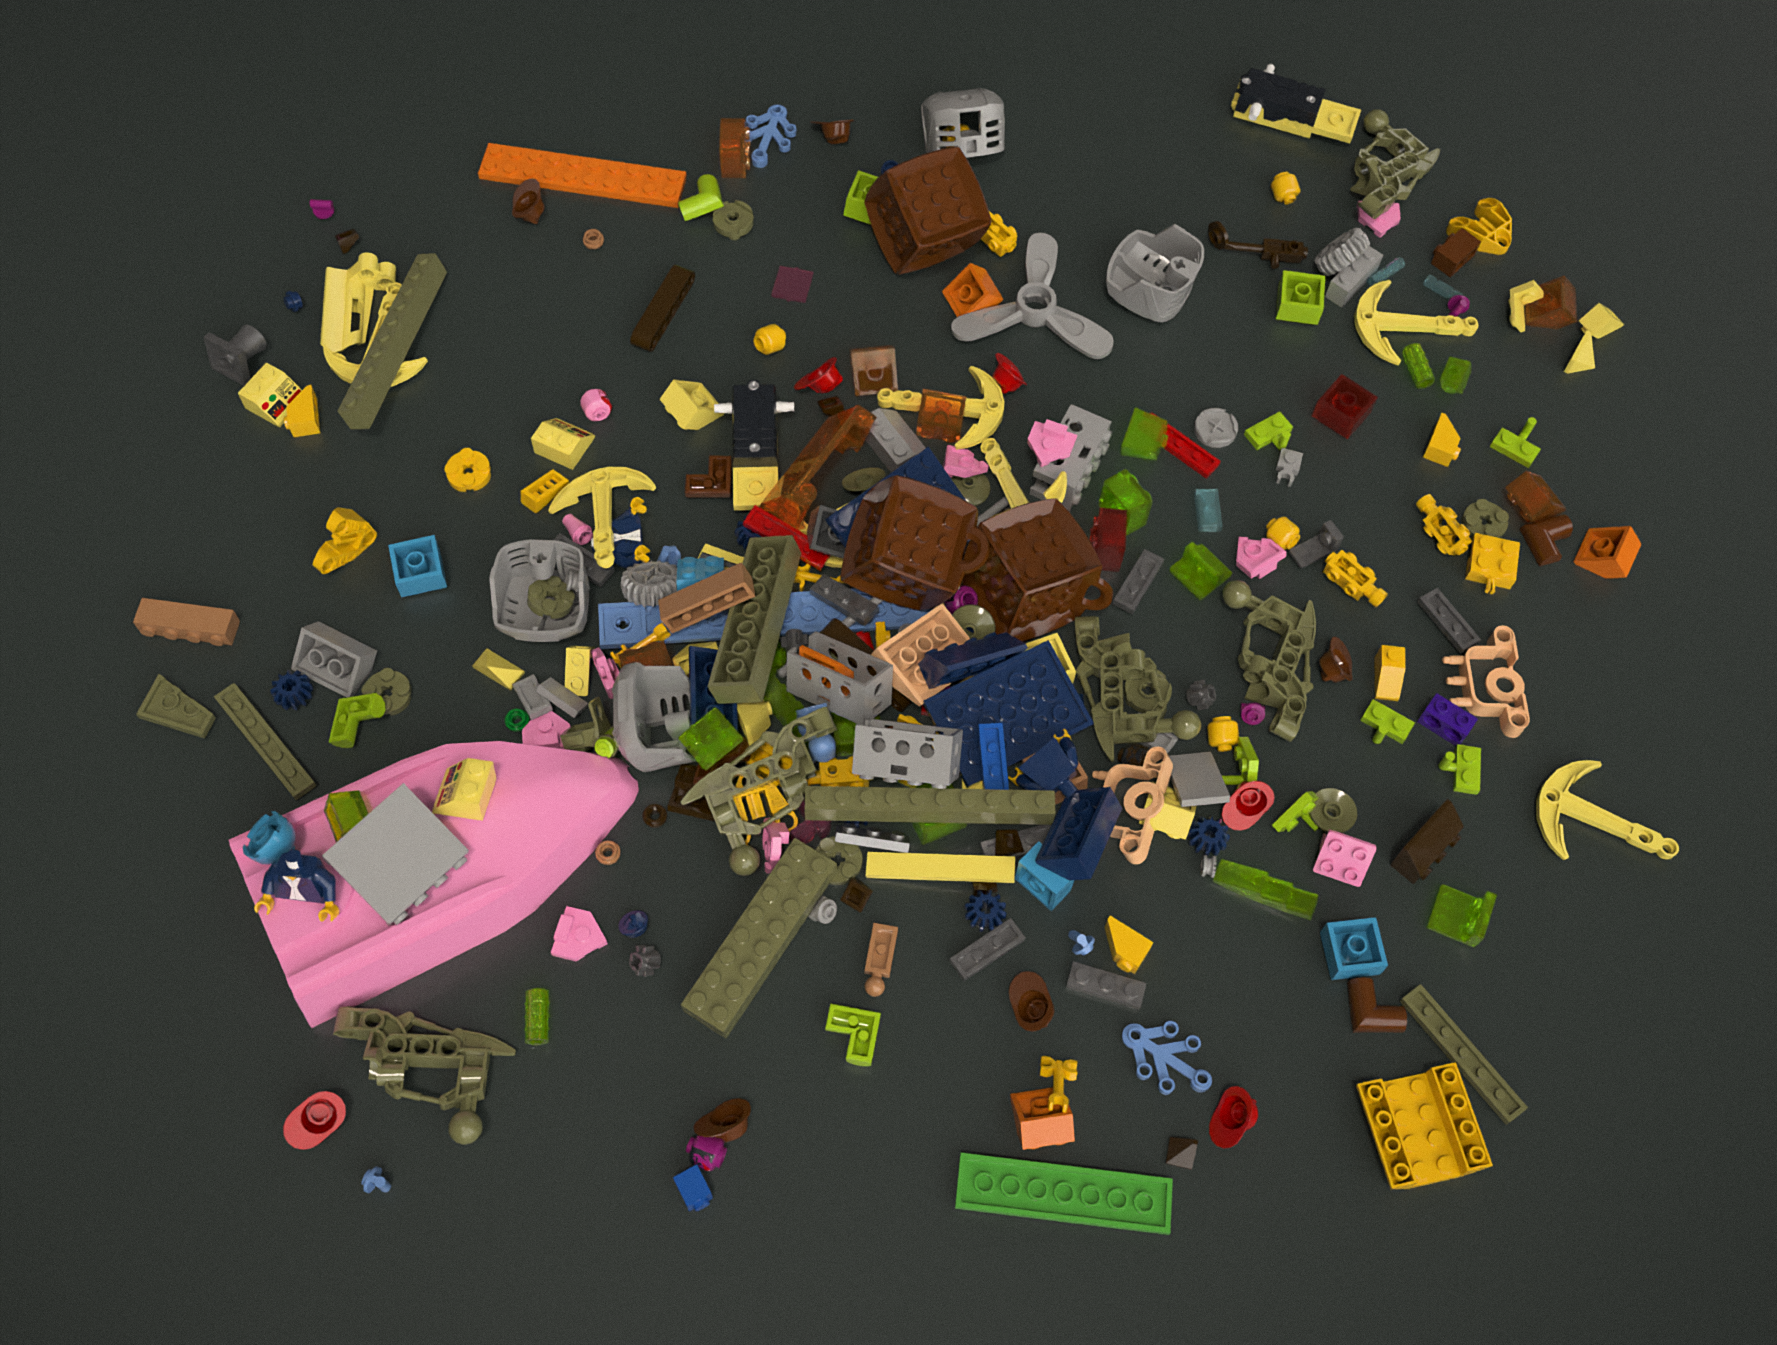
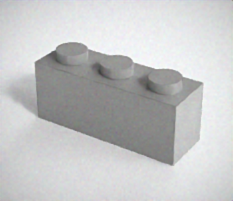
[1325,246,1383,308]

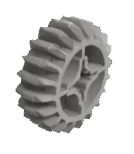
[1314,228,1370,276]
[620,560,677,607]

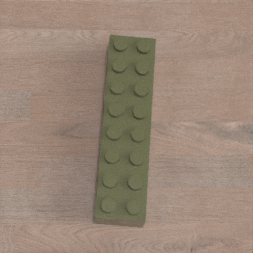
[707,535,801,704]
[681,838,837,1039]

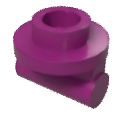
[310,199,334,219]
[1448,295,1470,317]
[1240,703,1265,725]

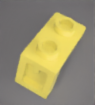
[1508,280,1544,332]
[565,646,595,696]

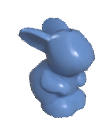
[796,703,837,763]

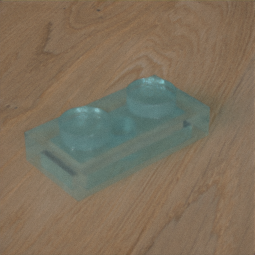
[1194,489,1223,532]

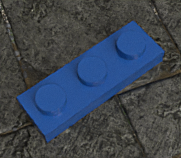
[977,723,1009,790]

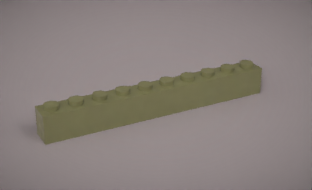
[338,253,447,429]
[805,786,1055,825]

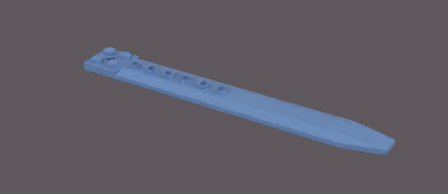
[598,588,952,649]

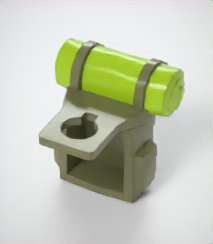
[560,697,619,758]

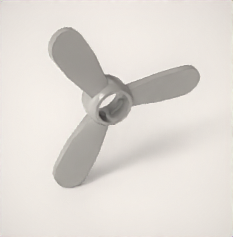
[951,233,1114,359]

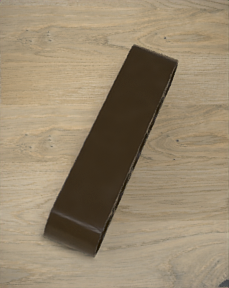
[630,264,695,352]
[819,618,912,712]

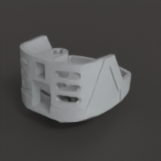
[921,88,1005,157]
[1106,224,1204,322]
[489,539,590,642]
[612,662,700,773]

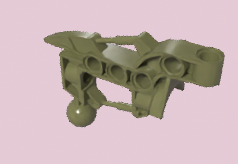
[1350,109,1440,219]
[1222,580,1316,742]
[1075,616,1201,762]
[681,707,837,876]
[333,1007,516,1145]

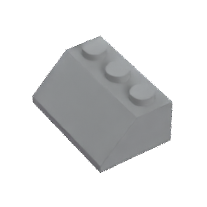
[860,408,926,473]
[291,621,377,698]

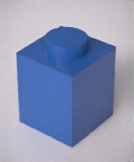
[673,1164,713,1211]

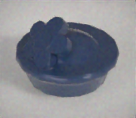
[618,910,648,938]

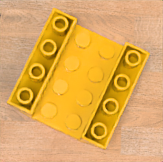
[1356,1062,1493,1189]

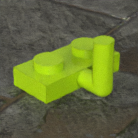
[1244,412,1293,451]
[1490,417,1541,468]
[1360,699,1415,744]
[1222,737,1259,785]
[1438,744,1481,795]
[1272,791,1319,832]

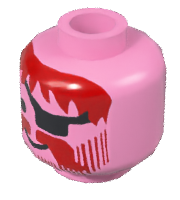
[580,389,612,421]

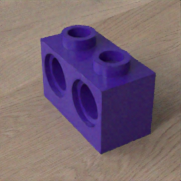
[1417,693,1478,746]

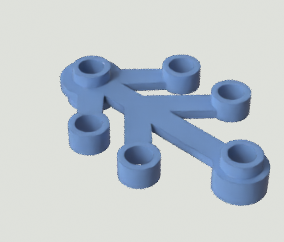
[740,105,796,168]
[1122,1021,1212,1095]

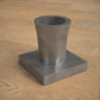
[203,325,267,386]

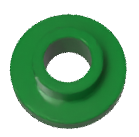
[505,709,529,732]

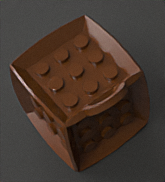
[864,146,992,275]
[840,475,990,610]
[962,498,1113,641]

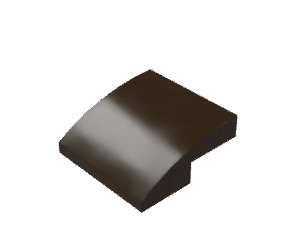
[667,764,715,821]

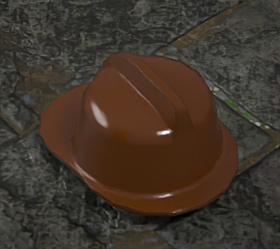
[810,120,855,144]
[512,178,545,224]
[1319,637,1352,683]
[1009,971,1054,1032]
[693,1098,751,1143]

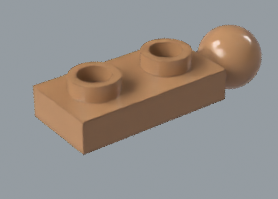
[864,923,898,997]

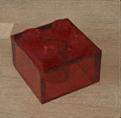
[1312,374,1378,439]
[1090,508,1127,572]

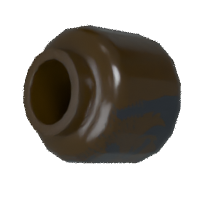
[1118,743,1151,766]

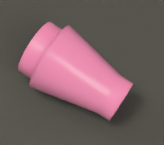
[562,514,593,545]

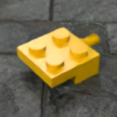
[1465,533,1520,594]

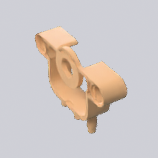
[1442,625,1530,738]
[1092,746,1173,864]

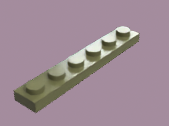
[214,683,316,800]
[1400,984,1528,1125]

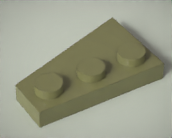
[136,674,216,739]

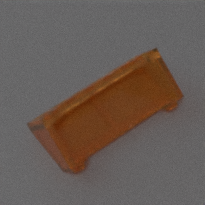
[760,405,877,530]

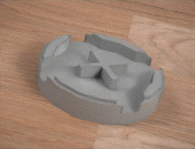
[1194,408,1238,448]

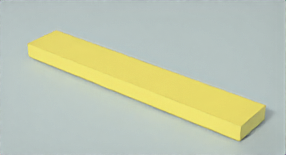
[866,852,1016,883]

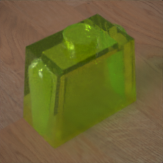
[1121,408,1168,461]

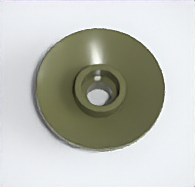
[842,468,886,493]
[950,473,990,506]
[952,604,996,640]
[1310,788,1357,833]

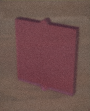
[772,266,813,303]

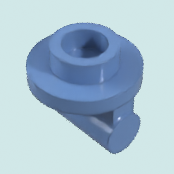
[657,546,681,567]
[1068,930,1095,955]
[362,1166,391,1193]

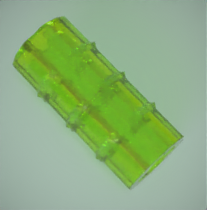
[1402,343,1435,389]
[524,988,550,1045]

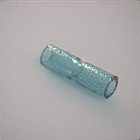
[1367,257,1405,287]

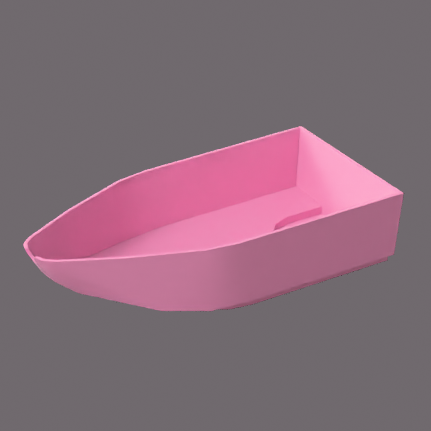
[228,741,639,1028]

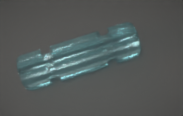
[1423,275,1463,299]

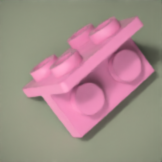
[1313,830,1376,887]

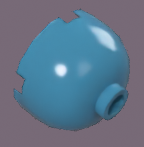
[243,811,296,865]

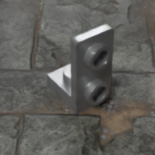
[1289,520,1344,569]

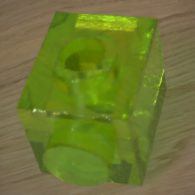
[1440,357,1472,394]

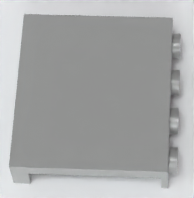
[322,783,469,926]

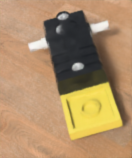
[1231,64,1361,143]
[714,379,794,511]

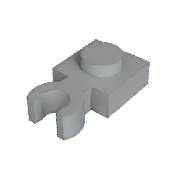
[1276,448,1303,487]

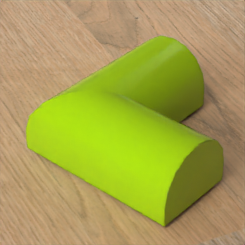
[678,174,723,221]
[329,693,385,748]
[825,1004,881,1066]

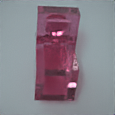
[790,798,832,844]

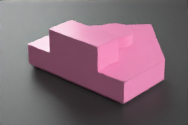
[1357,201,1401,238]
[1027,419,1077,467]
[942,445,989,478]
[1236,537,1286,579]
[591,647,619,699]
[522,711,571,749]
[762,818,789,873]
[551,906,608,961]

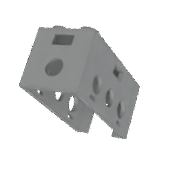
[1030,404,1112,512]
[786,632,893,725]
[852,718,963,789]

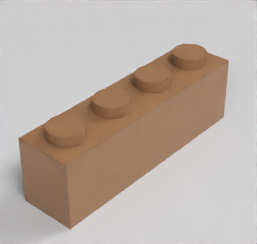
[658,562,755,633]
[133,598,240,646]

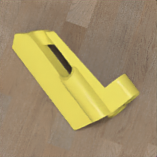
[320,253,396,354]

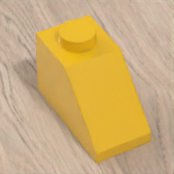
[284,385,320,437]
[1423,413,1461,467]
[1374,645,1405,701]
[1104,916,1154,974]

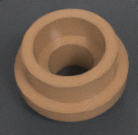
[583,229,604,249]
[595,841,620,865]

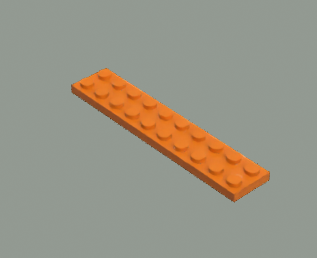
[478,143,687,208]

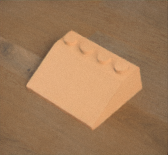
[871,603,970,707]

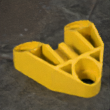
[1446,198,1512,255]
[312,507,377,574]
[733,773,798,845]

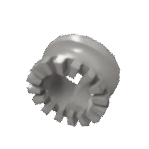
[566,570,579,592]
[1200,855,1216,878]

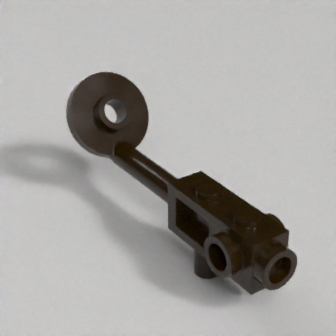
[1208,221,1308,269]

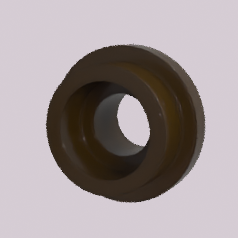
[642,804,667,828]

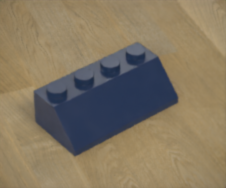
[918,632,1028,689]
[689,646,738,746]
[1035,787,1122,880]

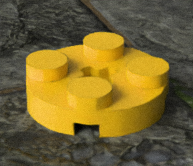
[444,448,491,492]

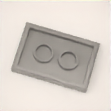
[1169,752,1230,807]

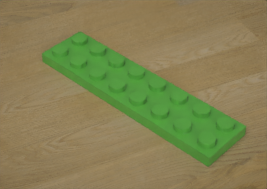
[955,1153,1173,1235]

